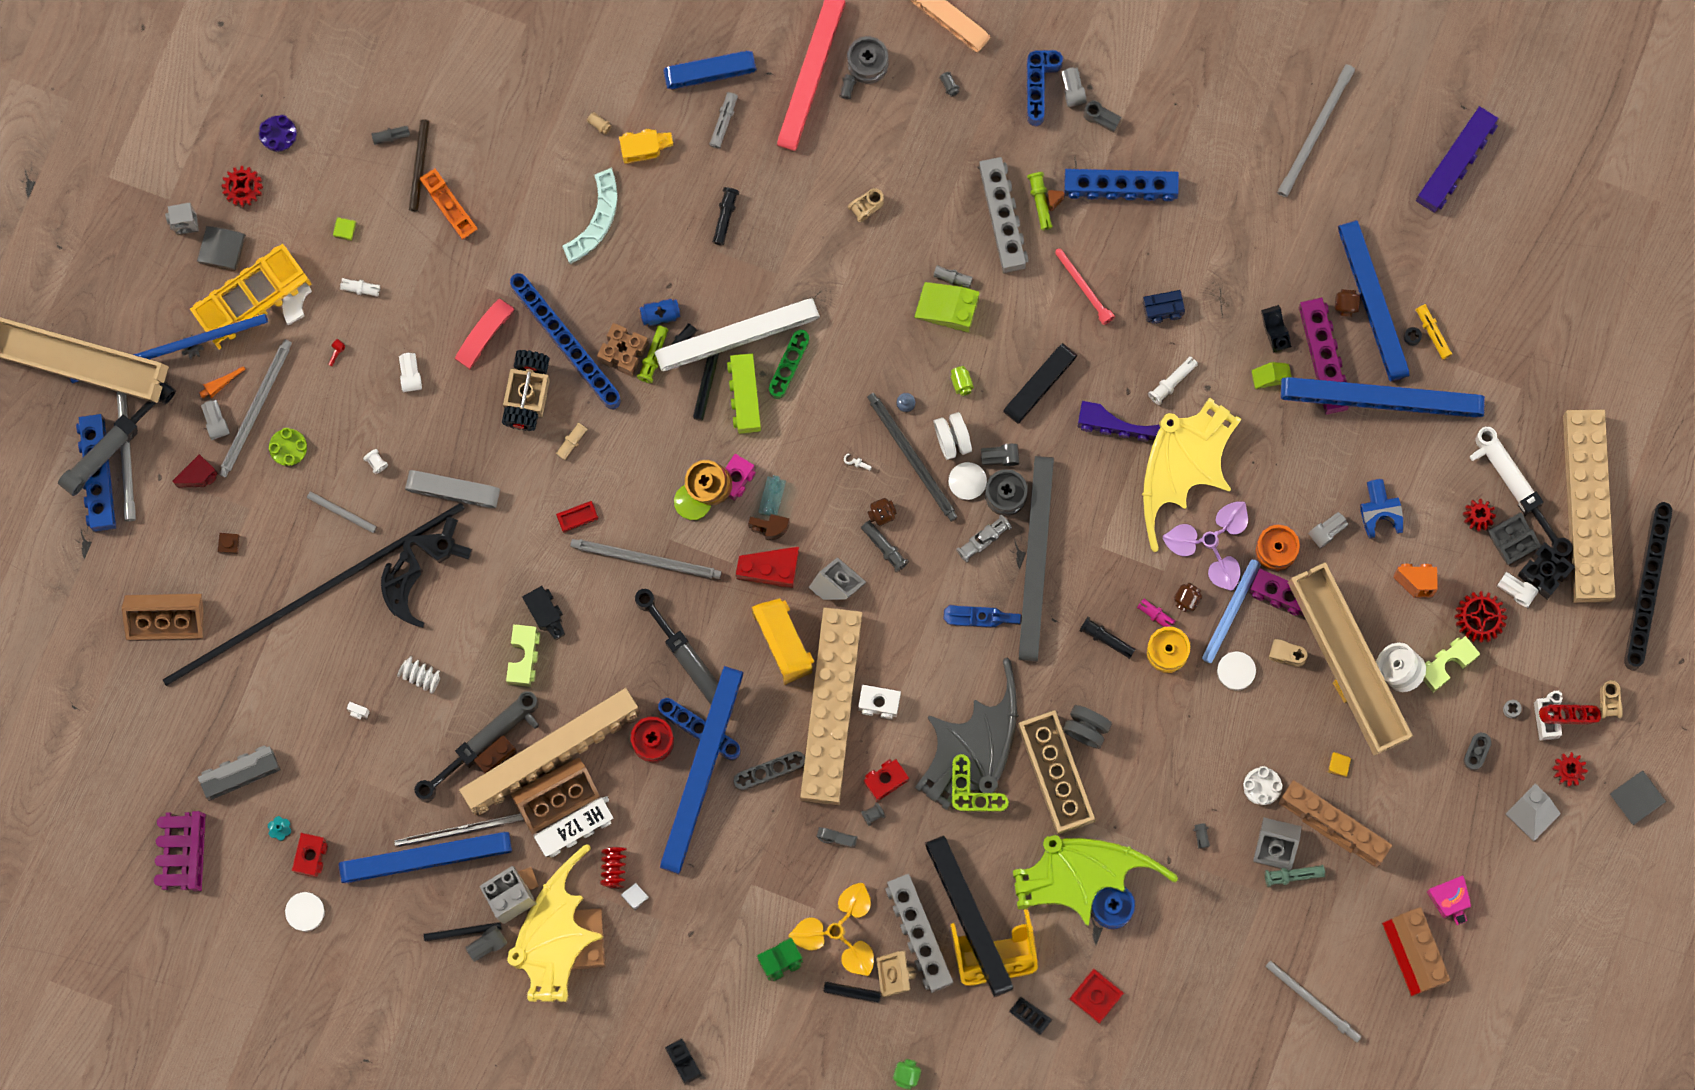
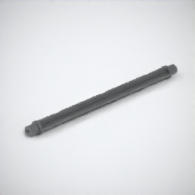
[867,393,958,522]

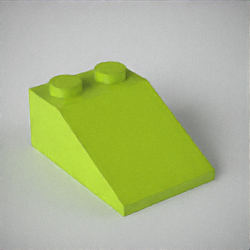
[914,282,980,333]

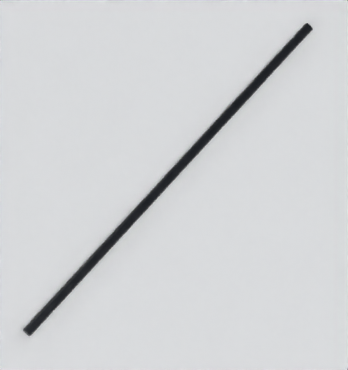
[162,502,465,686]

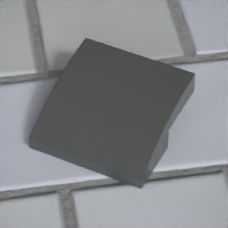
[197,226,246,270]
[1487,512,1541,565]
[1610,770,1667,825]

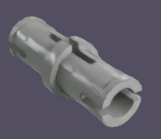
[933,265,973,288]

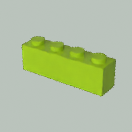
[727,353,761,434]

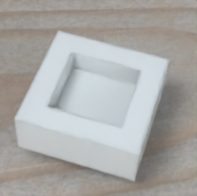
[347,702,369,720]

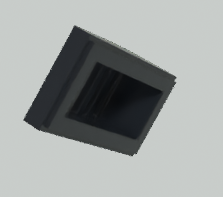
[1009,997,1052,1036]

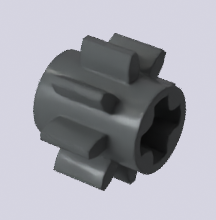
[182,334,204,360]

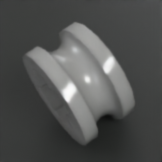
[1503,700,1522,718]

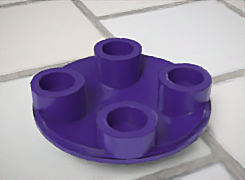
[259,115,297,151]

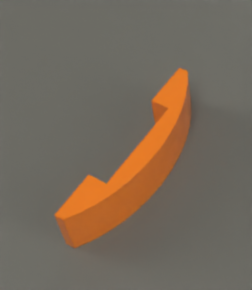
[420,168,478,240]

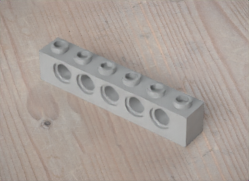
[979,157,1028,273]
[885,874,953,993]

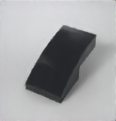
[665,1038,702,1085]

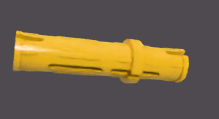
[1415,304,1452,360]

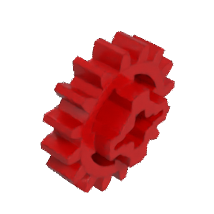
[221,166,263,207]

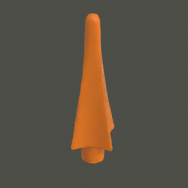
[199,367,245,399]

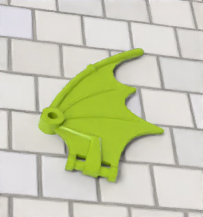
[1013,835,1178,926]

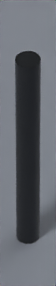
[424,922,502,941]

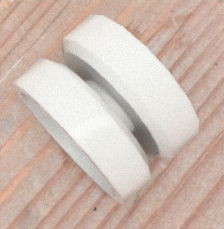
[933,412,972,460]
[1376,643,1426,692]

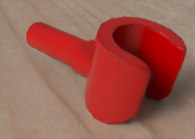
[328,339,345,366]

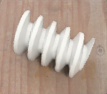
[397,656,440,694]

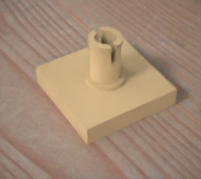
[876,951,916,997]

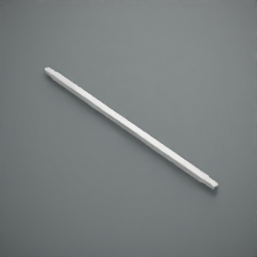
[395,796,609,846]

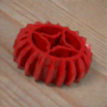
[1454,591,1507,643]

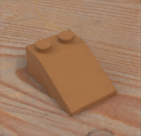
[571,908,606,970]

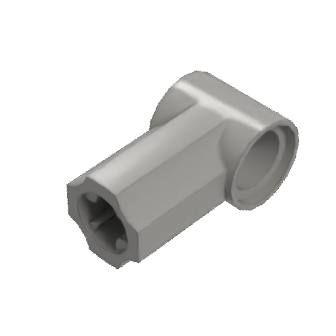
[1062,68,1087,107]
[201,400,230,440]
[1308,512,1349,549]

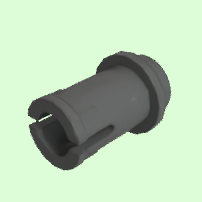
[939,72,960,97]
[839,74,857,99]
[1193,823,1210,849]

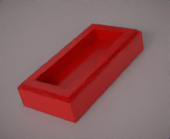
[556,501,599,533]

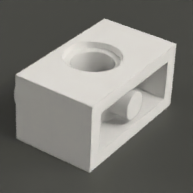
[858,685,901,719]

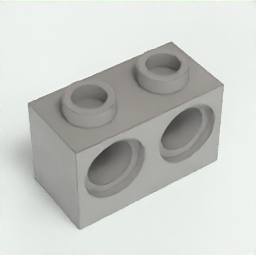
[166,203,199,235]

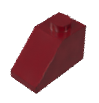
[172,454,218,488]

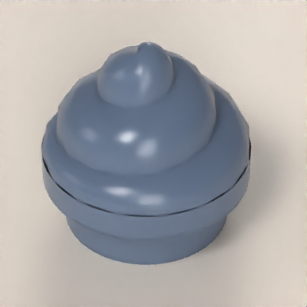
[896,393,916,412]

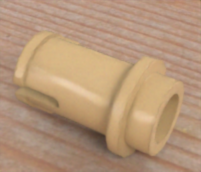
[587,112,612,134]

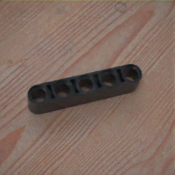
[1003,343,1077,424]

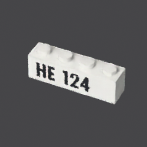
[534,797,613,858]

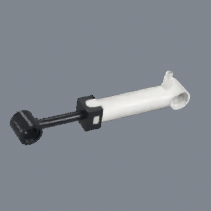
[1470,427,1572,560]

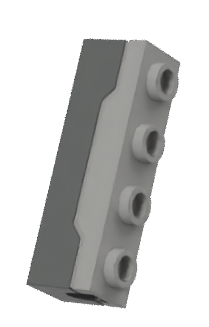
[198,746,281,801]

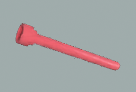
[1055,249,1115,325]

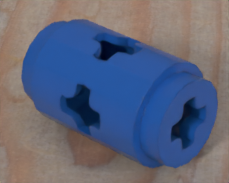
[639,298,680,327]

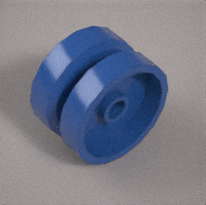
[1091,887,1135,929]

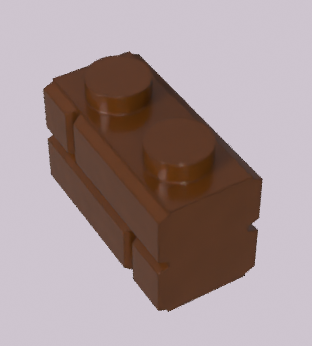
[474,735,518,774]

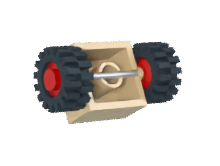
[502,350,550,431]

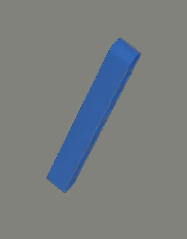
[1338,220,1410,382]
[510,273,621,409]
[338,832,512,883]

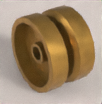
[685,460,732,505]

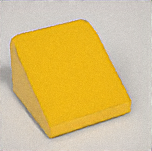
[1328,752,1351,777]

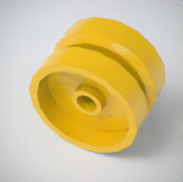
[1147,627,1190,673]

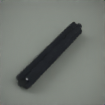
[693,353,719,421]

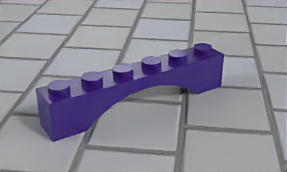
[1077,401,1179,442]

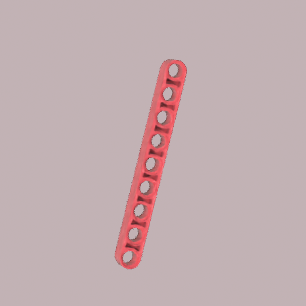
[777,0,846,151]

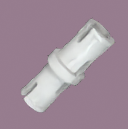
[340,278,380,297]

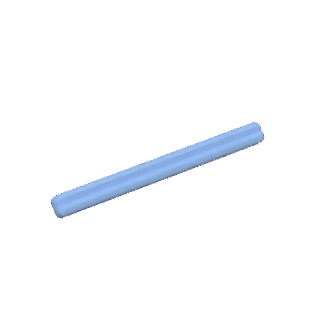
[1202,559,1261,663]

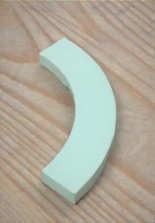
[562,168,617,264]

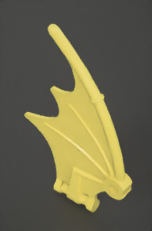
[1142,397,1241,552]
[507,844,603,1002]

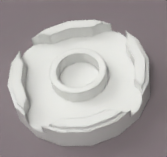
[1217,651,1256,690]
[285,892,325,932]

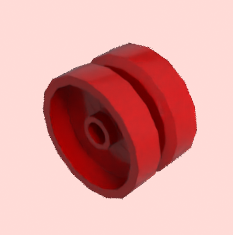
[630,717,674,763]

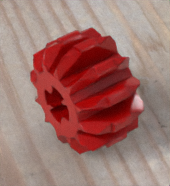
[1463,499,1496,532]

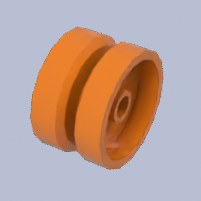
[1255,524,1300,571]

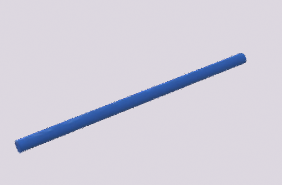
[70,314,268,383]

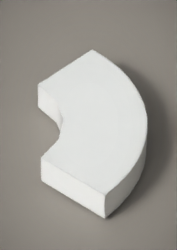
[282,282,312,325]

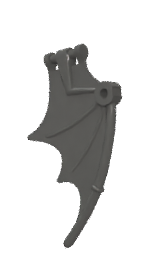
[915,658,1018,810]

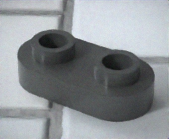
[1464,733,1491,771]

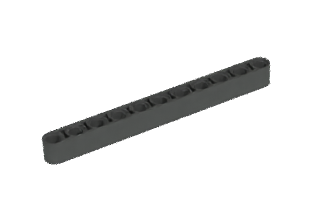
[1018,456,1054,662]

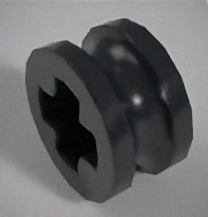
[1404,327,1422,346]

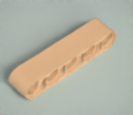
[911,0,991,52]

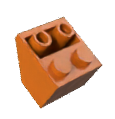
[1394,564,1437,597]

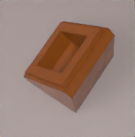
[1047,190,1065,211]

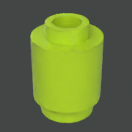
[950,366,974,396]

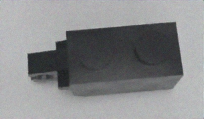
[522,586,565,640]

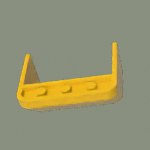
[751,598,814,685]
[951,909,1038,986]

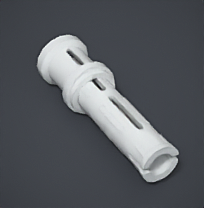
[1148,356,1198,405]

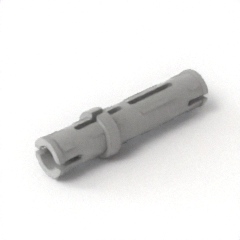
[709,92,738,149]

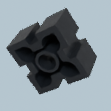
[1517,542,1575,600]

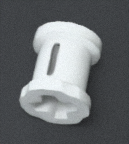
[363,449,388,474]

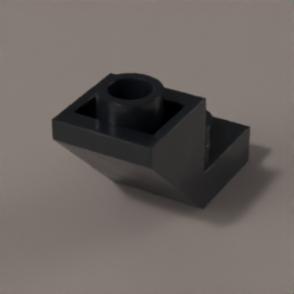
[1261,305,1292,352]

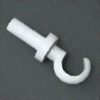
[844,454,871,471]

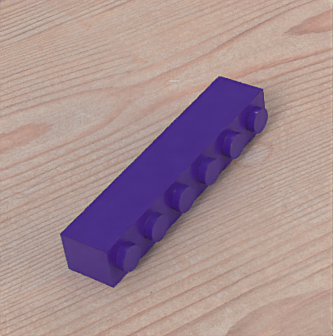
[1416,106,1498,213]

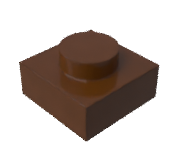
[218,533,240,554]

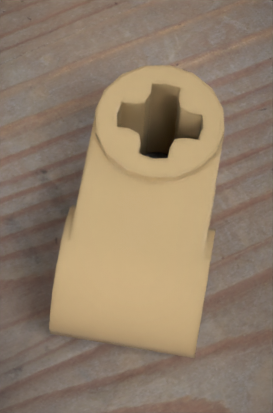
[848,189,884,222]
[1269,639,1307,667]
[1600,680,1622,718]

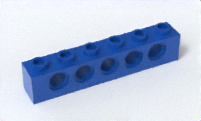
[1064,169,1179,201]
[76,414,116,532]

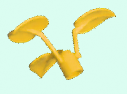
[789,883,874,976]

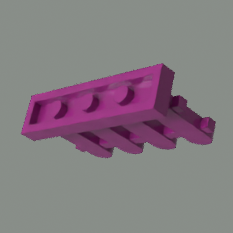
[154,811,206,891]

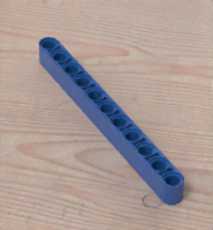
[1281,377,1485,417]
[660,666,744,874]

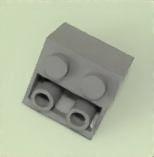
[480,866,537,924]

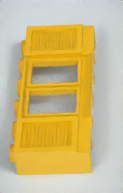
[190,244,312,349]

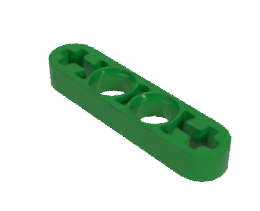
[769,330,810,399]

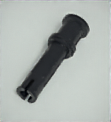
[712,187,740,245]
[1079,617,1136,659]

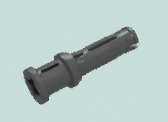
[861,520,909,572]

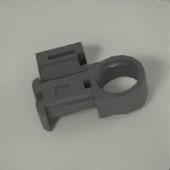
[816,827,857,848]

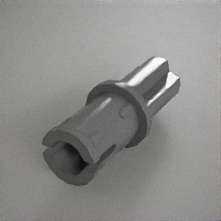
[372,126,410,145]

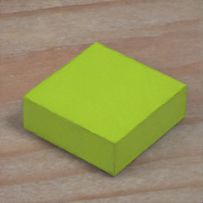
[333,217,356,240]

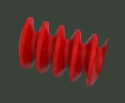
[600,847,627,889]

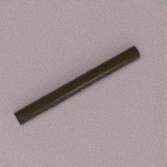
[409,119,430,212]

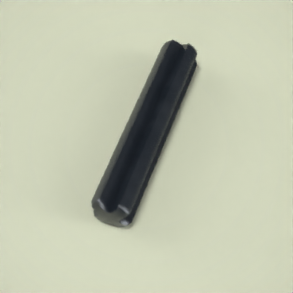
[823,982,881,1003]

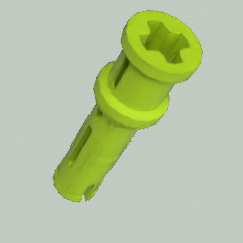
[1027,172,1053,230]
[636,326,669,383]

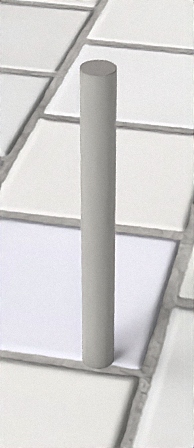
[307,491,377,533]

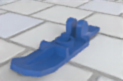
[943,605,1021,627]

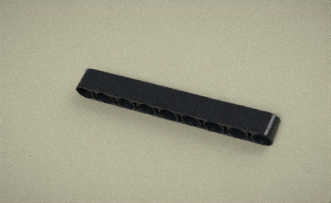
[1624,502,1672,670]
[925,835,1013,997]

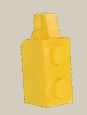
[619,129,673,164]

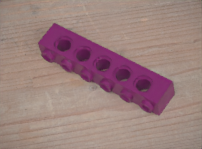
[1299,297,1349,415]

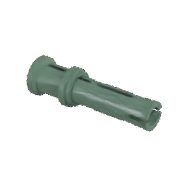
[1264,865,1325,888]

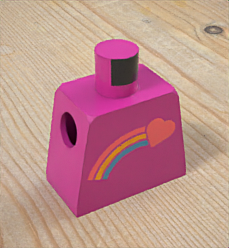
[1427,876,1471,925]

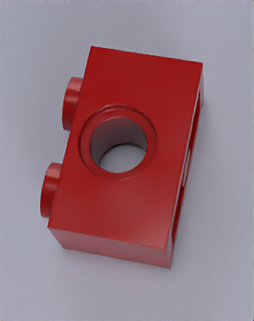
[864,759,909,802]
[292,833,328,878]

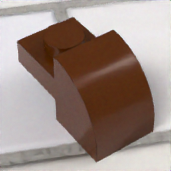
[748,514,790,540]

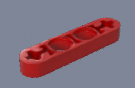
[1539,704,1601,724]

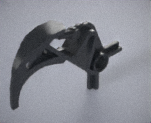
[381,517,472,628]

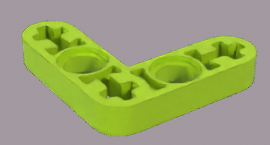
[952,754,1009,812]

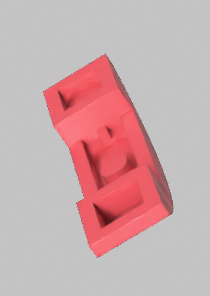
[455,298,515,369]

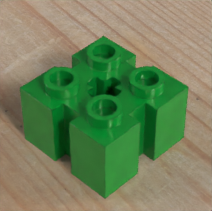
[757,937,803,981]

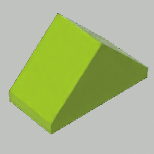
[1251,362,1292,389]

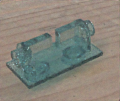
[758,475,786,516]

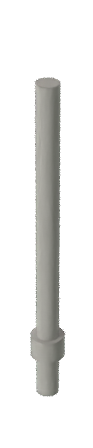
[1265,961,1361,1043]

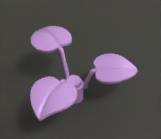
[1163,502,1248,591]

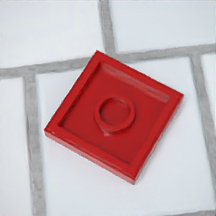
[1069,969,1124,1024]

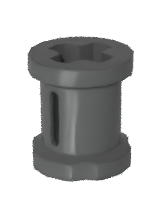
[860,802,886,826]

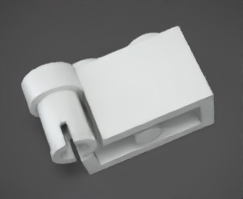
[1534,691,1563,741]

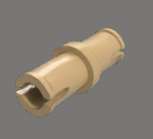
[556,423,588,460]

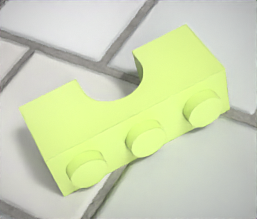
[506,624,541,687]
[1423,636,1480,693]

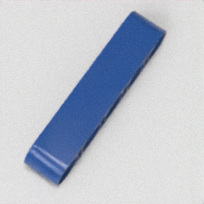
[663,51,757,89]
[658,698,740,760]

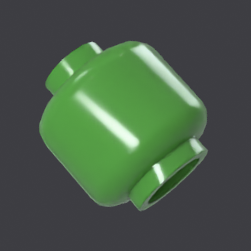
[893,1059,921,1089]

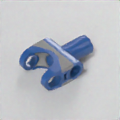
[1360,479,1403,539]

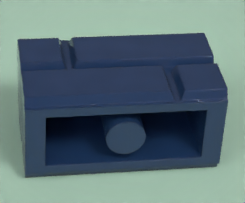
[1142,290,1185,324]

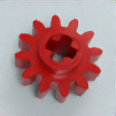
[1552,752,1588,788]

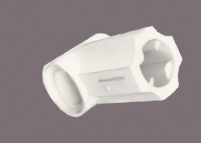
[399,353,422,392]
[1497,572,1539,608]

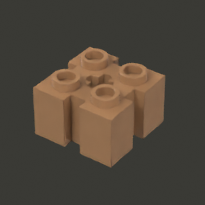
[597,323,649,377]

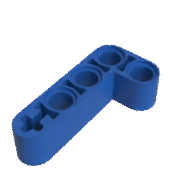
[1027,50,1063,126]

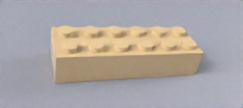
[1018,710,1095,835]

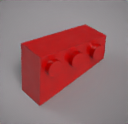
[736,547,800,588]

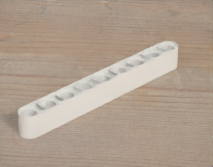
[655,298,820,371]

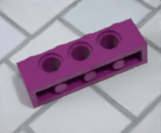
[1249,569,1306,620]

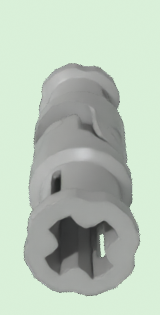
[956,514,1012,563]

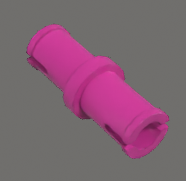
[1137,598,1175,627]

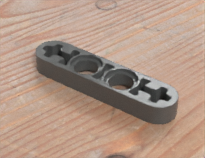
[734,751,805,791]

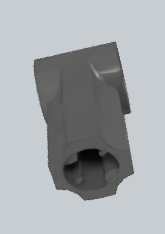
[1083,101,1122,132]
[981,444,1019,466]
[465,926,507,962]

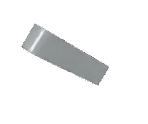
[405,470,500,508]

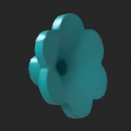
[268,816,292,841]

